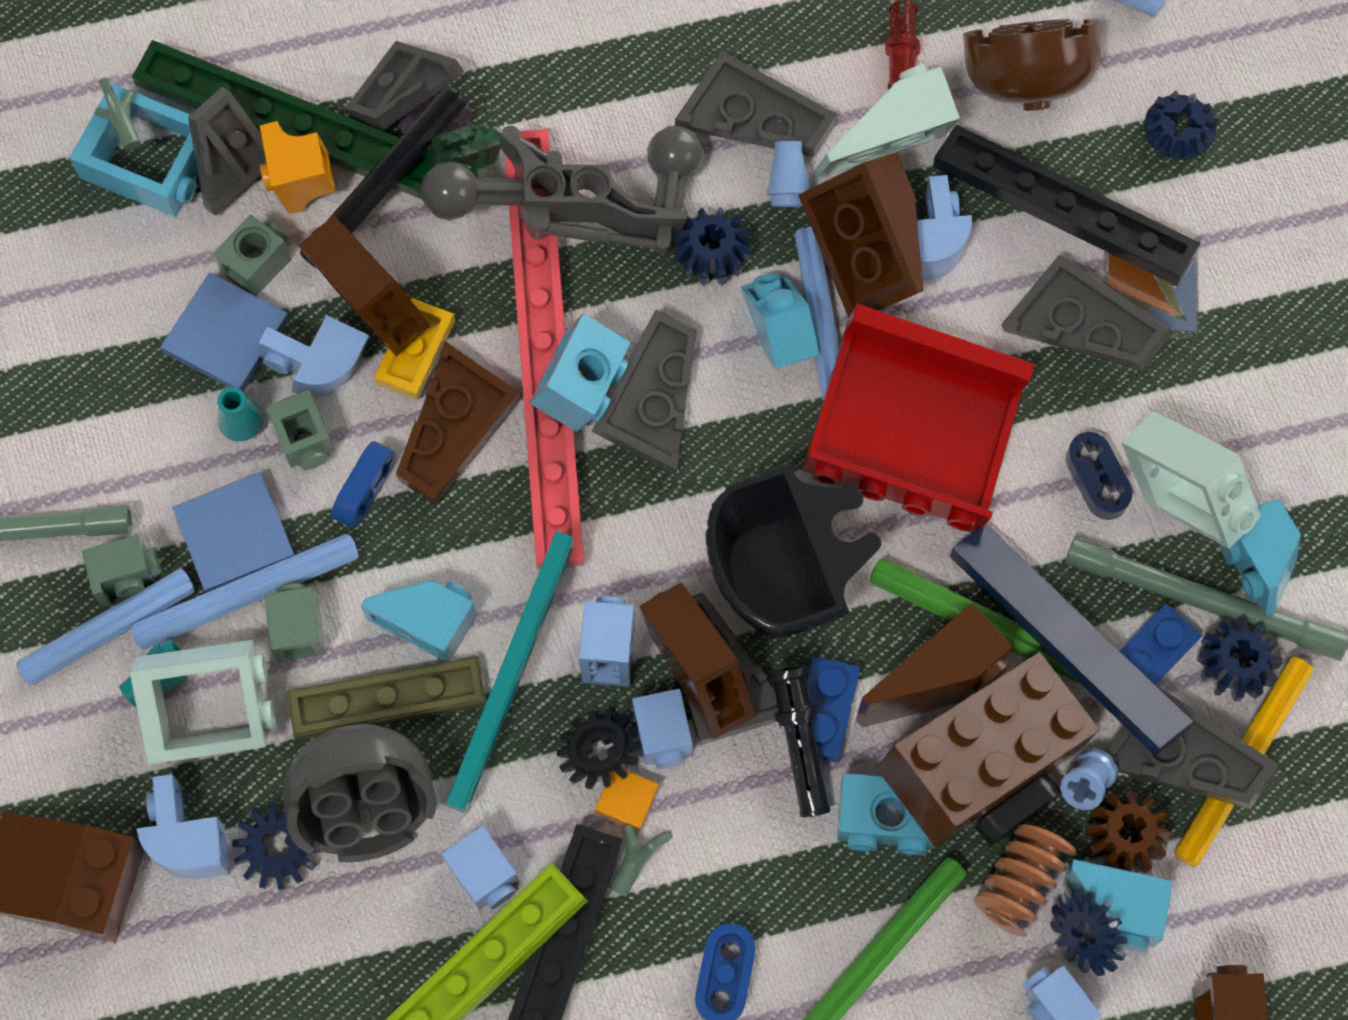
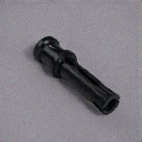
[766,665,831,818]

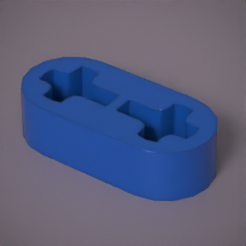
[331,441,396,529]

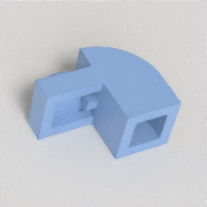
[917,175,972,280]
[257,315,369,396]
[137,774,229,879]

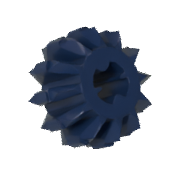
[674,206,751,286]
[1197,618,1282,702]

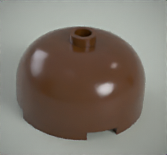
[963,18,1101,111]

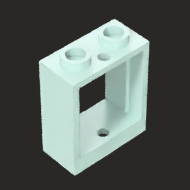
[1121,410,1261,549]
[130,640,276,765]

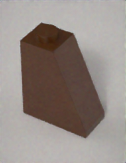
[639,582,756,740]

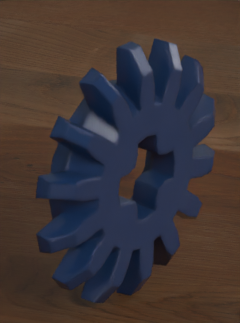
[232,802,321,890]
[1050,889,1127,976]

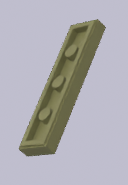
[287,656,486,741]

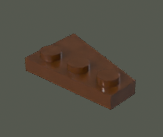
[396,341,520,505]

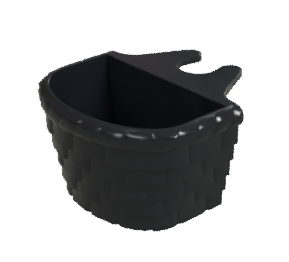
[705,464,881,638]

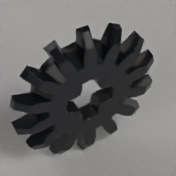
[557,710,642,790]

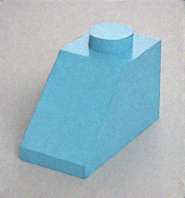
[361,580,477,662]
[1064,859,1173,952]

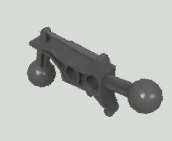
[420,126,704,254]

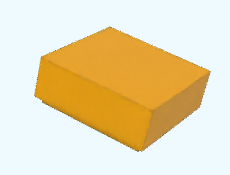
[595,770,659,832]

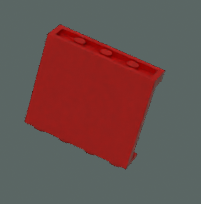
[802,303,1035,531]

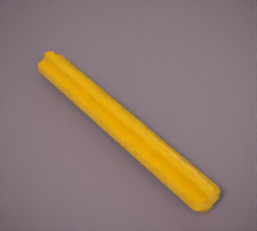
[1174,657,1313,868]

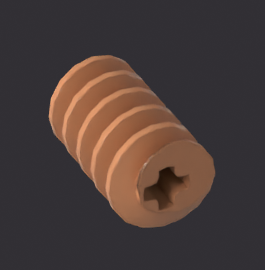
[975,824,1076,937]

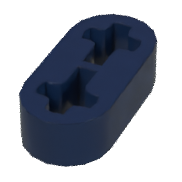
[1065,432,1133,520]

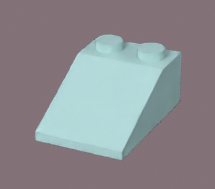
[814,65,960,180]

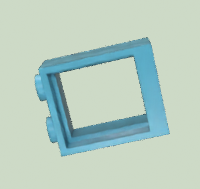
[69,83,198,217]

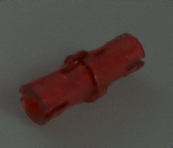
[885,1,920,89]

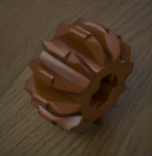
[1085,790,1172,873]

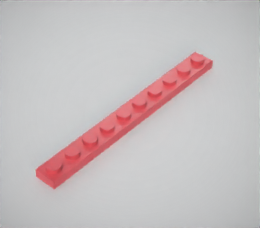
[505,129,584,569]

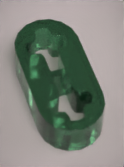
[428,124,502,172]

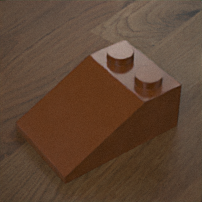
[798,152,924,318]
[855,603,1013,728]
[0,812,145,943]

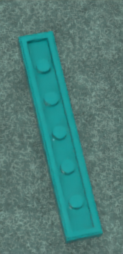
[446,531,574,814]

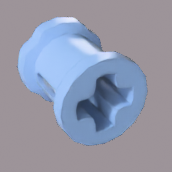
[1060,748,1118,810]

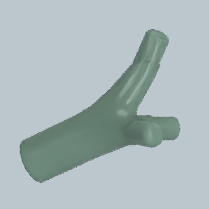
[95,77,141,151]
[609,824,671,897]

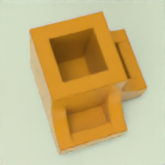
[260,121,336,214]

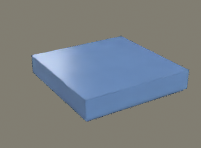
[160,272,290,392]
[172,472,294,593]

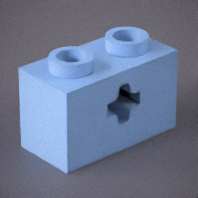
[579,596,636,687]

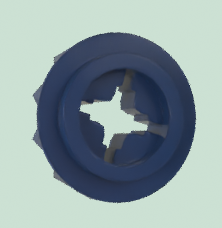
[1144,90,1218,160]

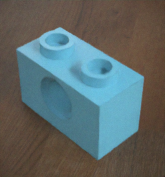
[529,313,631,432]
[837,773,935,855]

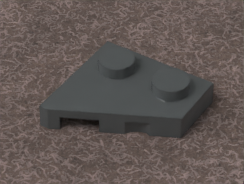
[345,41,464,130]
[188,87,266,216]

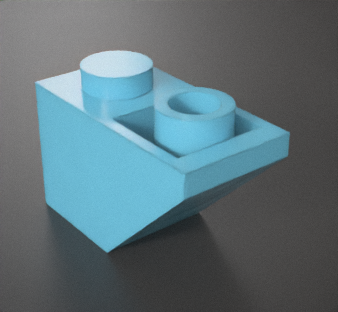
[741,273,820,369]
[1220,499,1301,617]

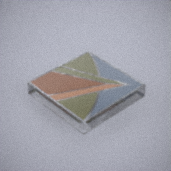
[1104,251,1199,339]

